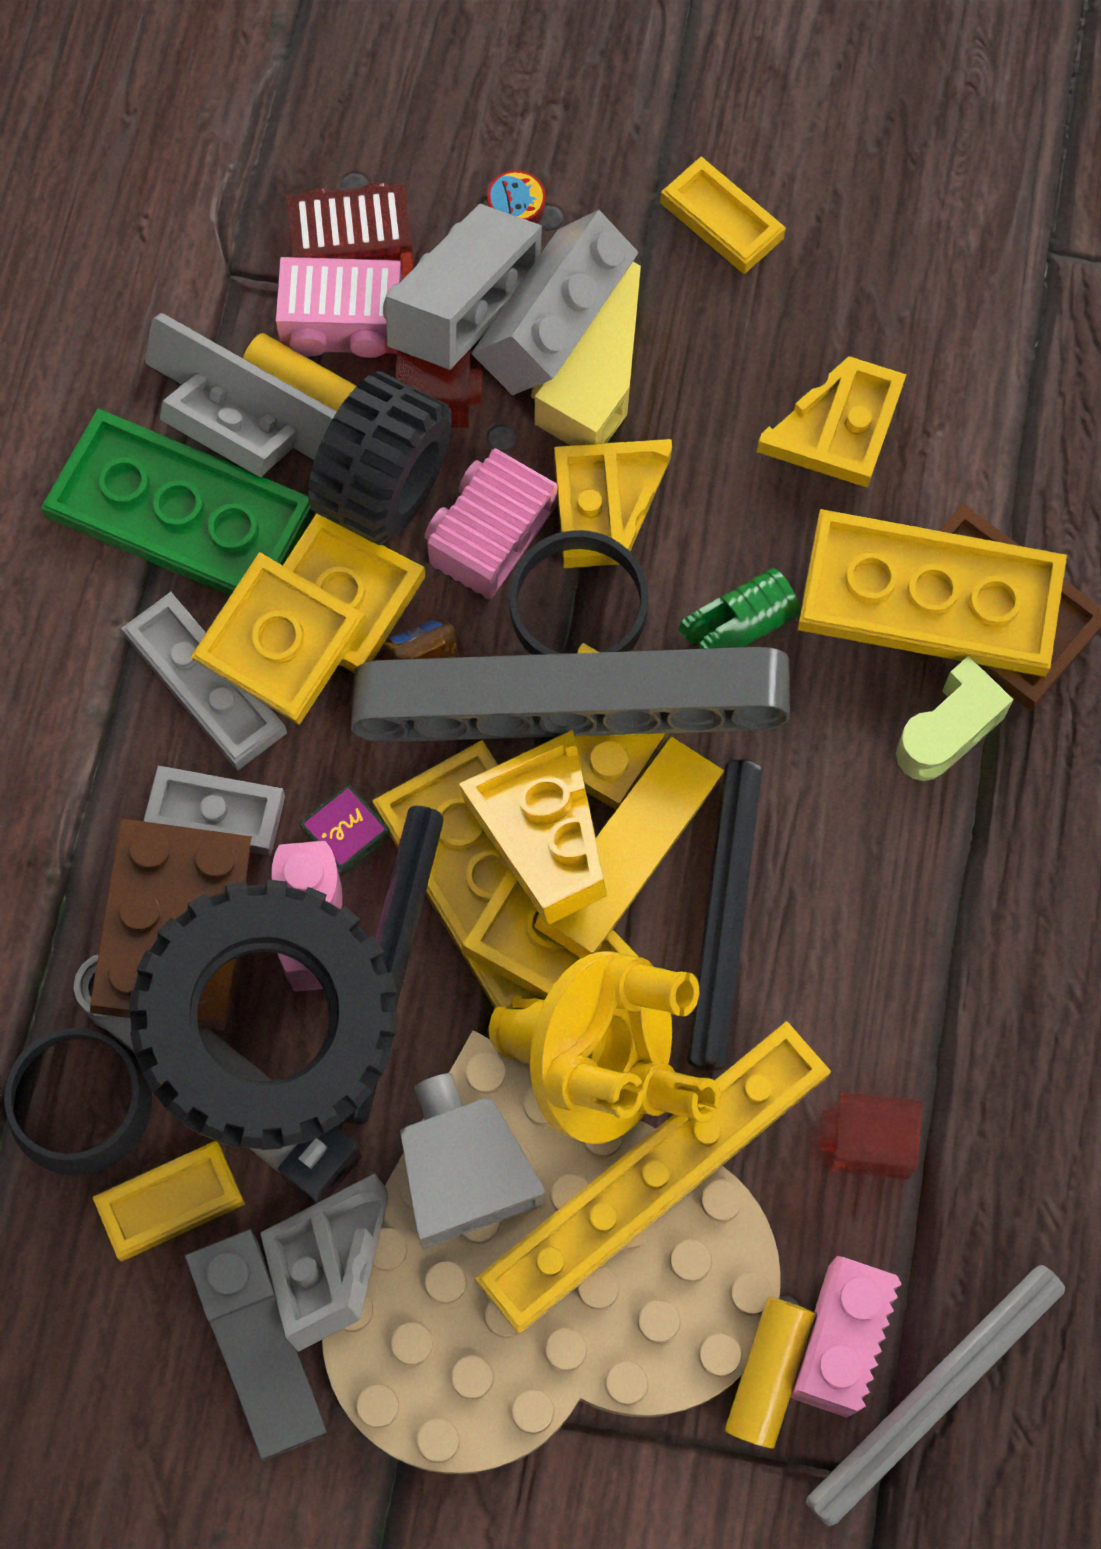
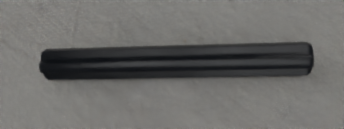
[687,759,762,1071]
[344,806,444,1124]

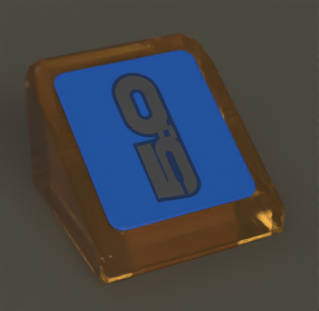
[384,618,457,660]

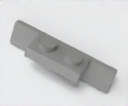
[145,313,336,477]

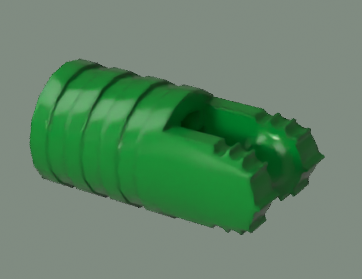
[677,567,801,649]

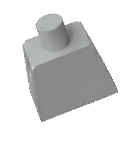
[400,1073,545,1250]

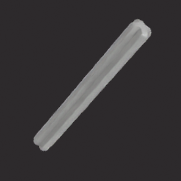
[806,1265,1065,1526]

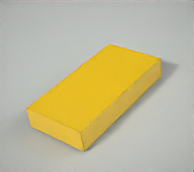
[660,157,786,274]
[93,1141,245,1262]

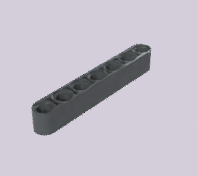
[351,647,790,742]

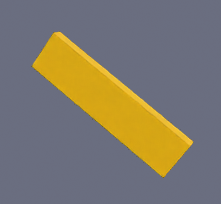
[534,736,724,958]

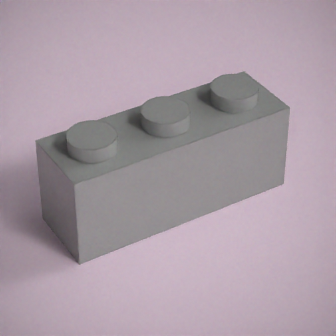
[383,204,542,370]
[471,210,639,395]

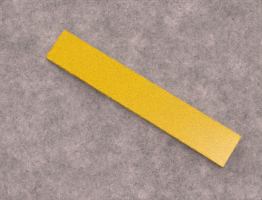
[475,1021,831,1335]

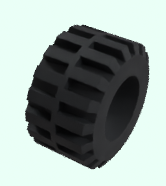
[308,371,452,545]

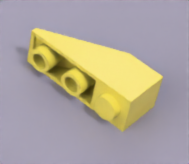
[531,262,641,446]

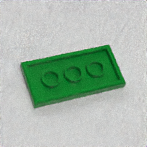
[41,408,314,596]

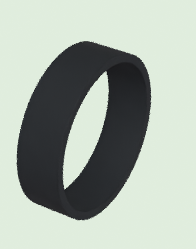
[509,530,648,655]

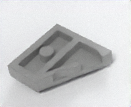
[260,1173,388,1352]

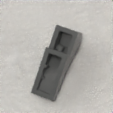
[185,1229,329,1461]

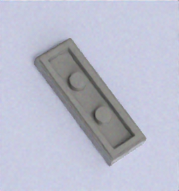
[121,592,287,771]

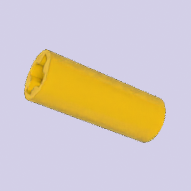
[243,333,357,412]
[725,1296,817,1448]

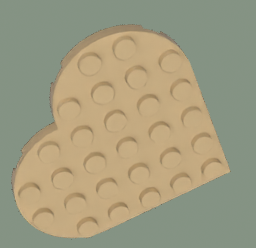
[322,1031,781,1474]

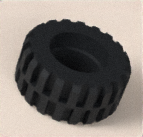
[129,880,398,1150]

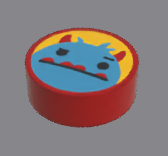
[487,170,546,224]

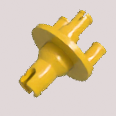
[489,951,721,1144]

